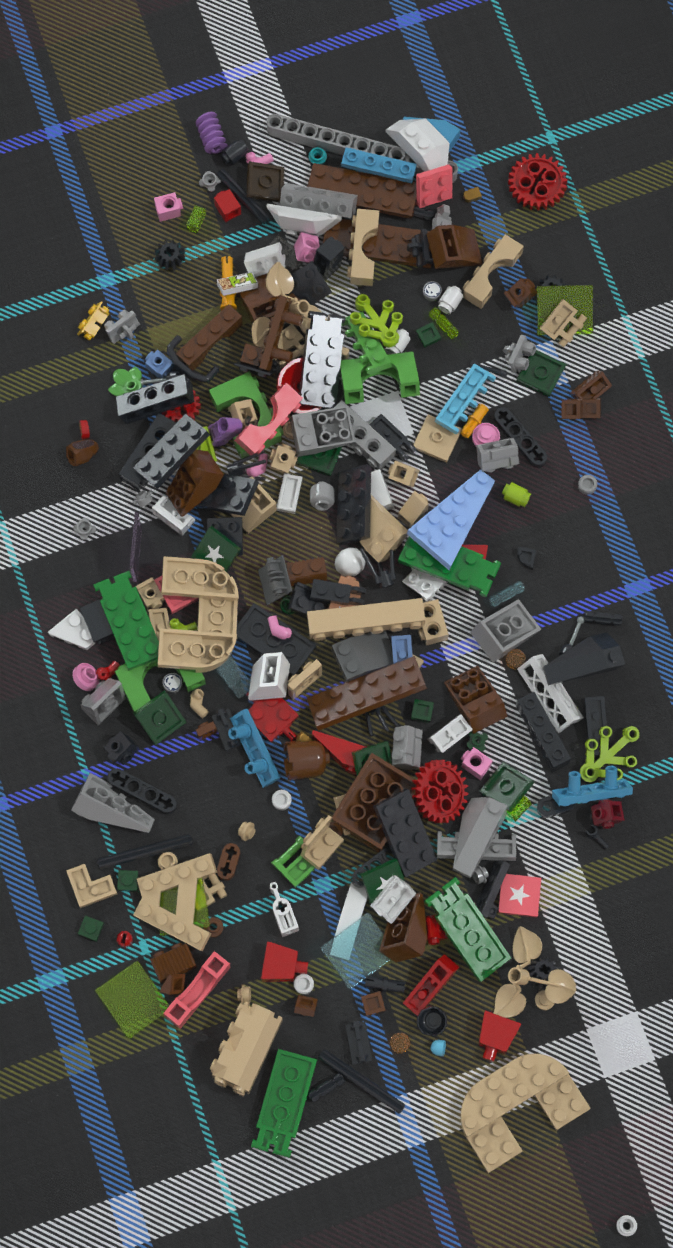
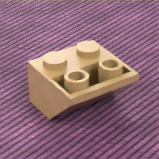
[231,476,277,533]

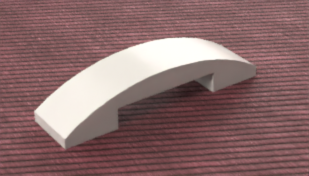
[330,881,368,961]

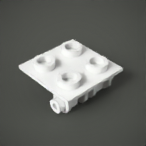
[402,569,448,602]

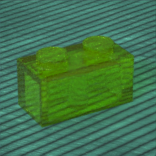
[186,205,206,233]
[507,796,532,822]

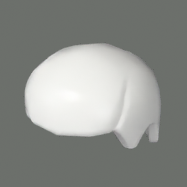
[335,548,366,577]

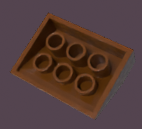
[331,753,416,853]

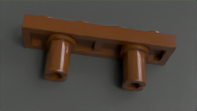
[258,295,304,371]

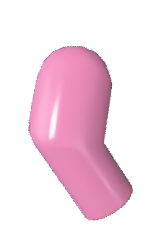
[246,453,268,477]

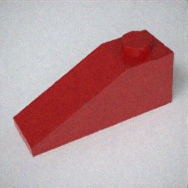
[312,730,365,774]
[403,954,460,1016]

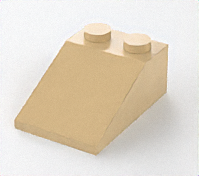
[360,495,408,563]

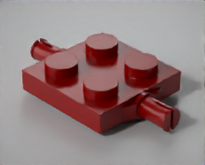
[246,692,299,743]

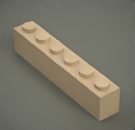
[307,598,425,641]

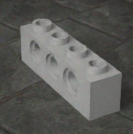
[280,183,358,218]
[334,400,396,470]

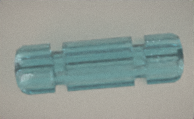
[489,581,525,607]

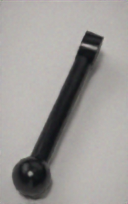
[470,360,508,377]

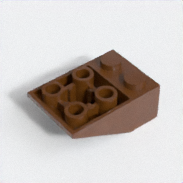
[427,225,483,269]
[238,273,289,324]
[166,450,224,517]
[444,666,508,734]

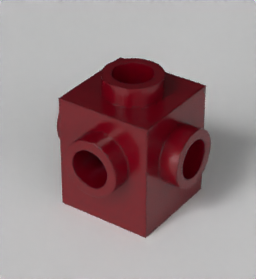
[591,799,625,829]

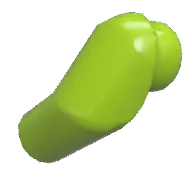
[169,618,197,631]

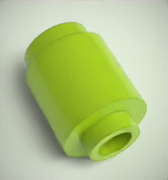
[502,482,531,507]

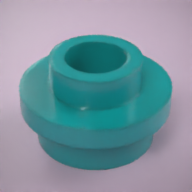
[309,147,327,164]

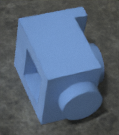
[145,350,175,379]

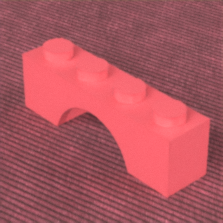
[234,383,303,456]
[163,951,231,1029]

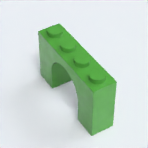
[340,352,420,404]
[209,372,284,459]
[115,659,206,712]

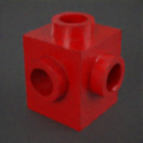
[425,915,448,945]

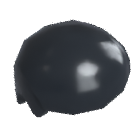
[417,1006,447,1037]

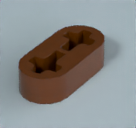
[217,843,240,881]

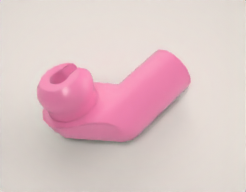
[246,152,274,164]
[267,616,292,639]

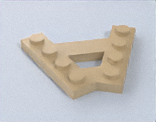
[133,853,217,951]

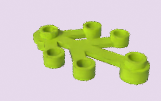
[350,294,403,347]
[580,726,639,782]

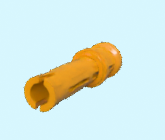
[220,256,237,311]

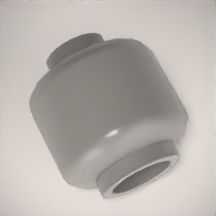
[310,482,335,511]

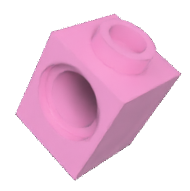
[154,192,183,222]
[294,232,320,263]
[461,747,493,780]

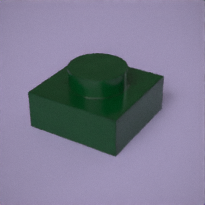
[416,322,441,348]
[411,699,434,723]
[117,870,139,892]
[78,916,104,942]

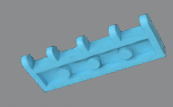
[435,364,496,434]

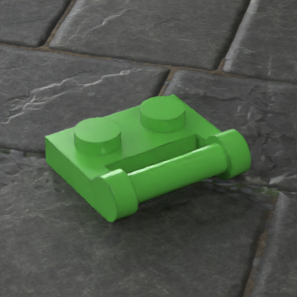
[271,836,316,888]

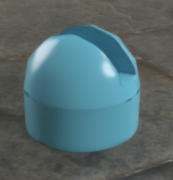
[431,1040,446,1056]

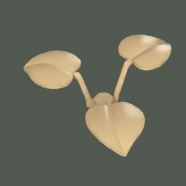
[251,262,327,348]
[493,926,576,1018]

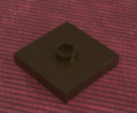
[246,161,284,203]

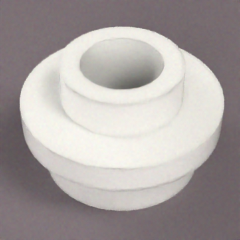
[616,1215,637,1236]

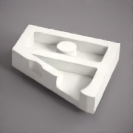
[48,609,95,650]

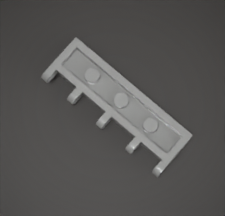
[437,831,516,861]

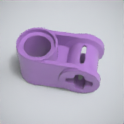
[208,417,242,447]

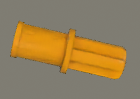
[461,404,489,438]

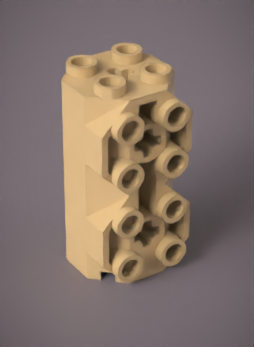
[210,1002,283,1096]

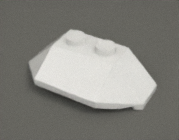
[386,119,449,172]
[267,204,342,236]

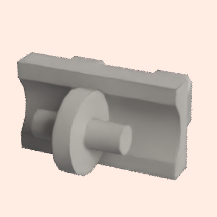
[104,310,140,344]
[503,335,536,373]

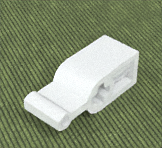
[270,882,299,937]

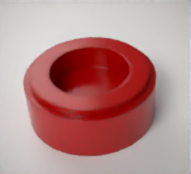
[79,420,90,439]

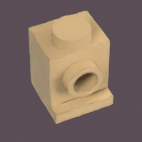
[227,399,257,430]
[388,461,420,487]
[136,577,165,610]

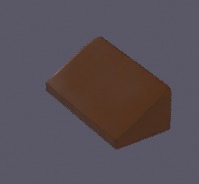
[570,371,612,399]

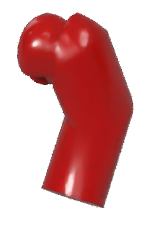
[96,660,120,680]

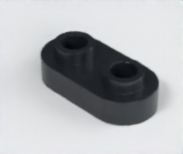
[537,795,575,818]

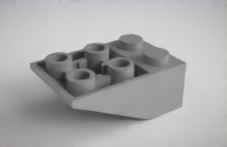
[290,406,355,457]

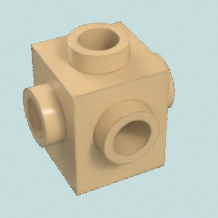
[269,444,297,474]

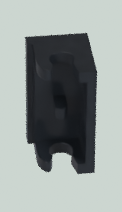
[80,600,115,645]

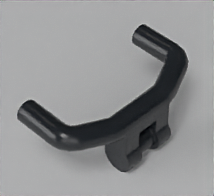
[167,335,220,383]

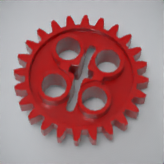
[508,153,568,211]
[411,760,468,823]

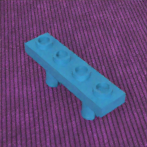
[341,147,417,183]
[228,709,281,787]
[552,766,633,806]

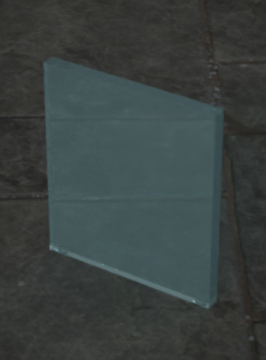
[320,913,391,989]

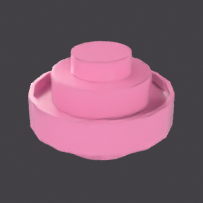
[472,423,500,446]
[72,663,100,691]

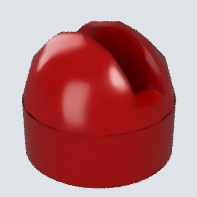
[117,931,133,948]

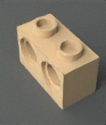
[418,599,449,646]

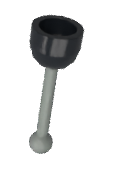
[140,371,181,386]
[559,616,584,655]

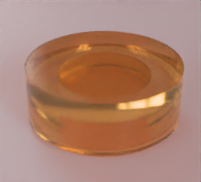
[506,649,526,669]
[390,1033,410,1054]

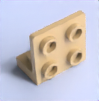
[300,815,344,870]

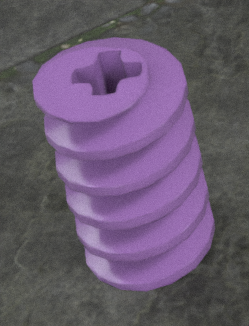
[196,112,228,154]

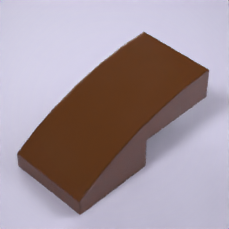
[562,398,601,419]

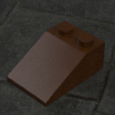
[379,892,427,963]

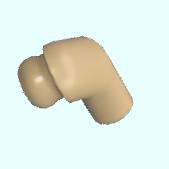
[190,689,209,719]

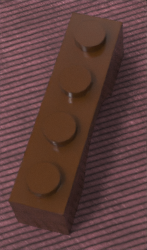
[176,304,243,371]

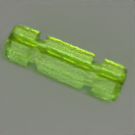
[429,308,459,339]

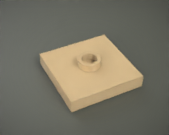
[414,415,462,463]

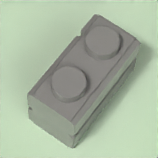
[476,438,519,472]
[392,726,422,770]

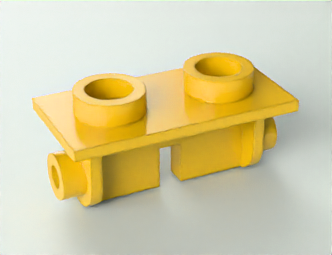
[77,302,109,340]

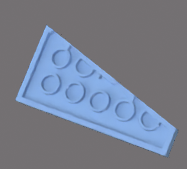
[407,470,495,570]

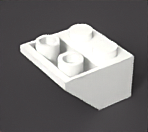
[248,652,290,700]

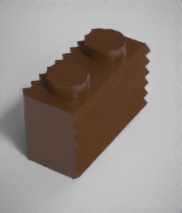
[286,557,327,586]
[150,943,197,984]

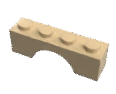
[347,209,379,286]
[463,234,524,309]

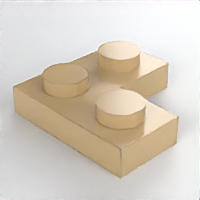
[66,864,117,908]

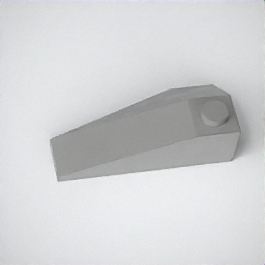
[71,773,155,833]
[453,797,507,878]

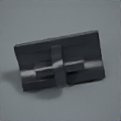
[406,229,434,268]

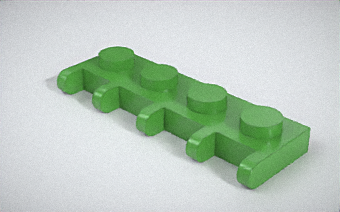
[341,312,392,374]

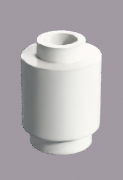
[438,286,463,314]
[385,329,410,354]

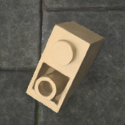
[398,491,429,529]

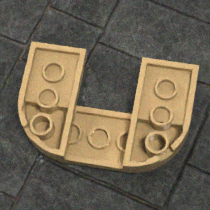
[157,556,239,673]
[460,1054,591,1173]

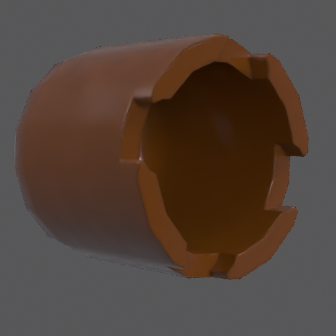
[283,741,330,781]

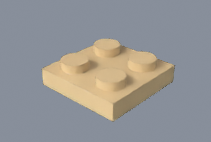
[288,659,322,700]

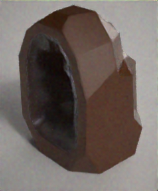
[66,439,99,467]

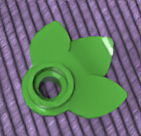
[108,367,142,396]

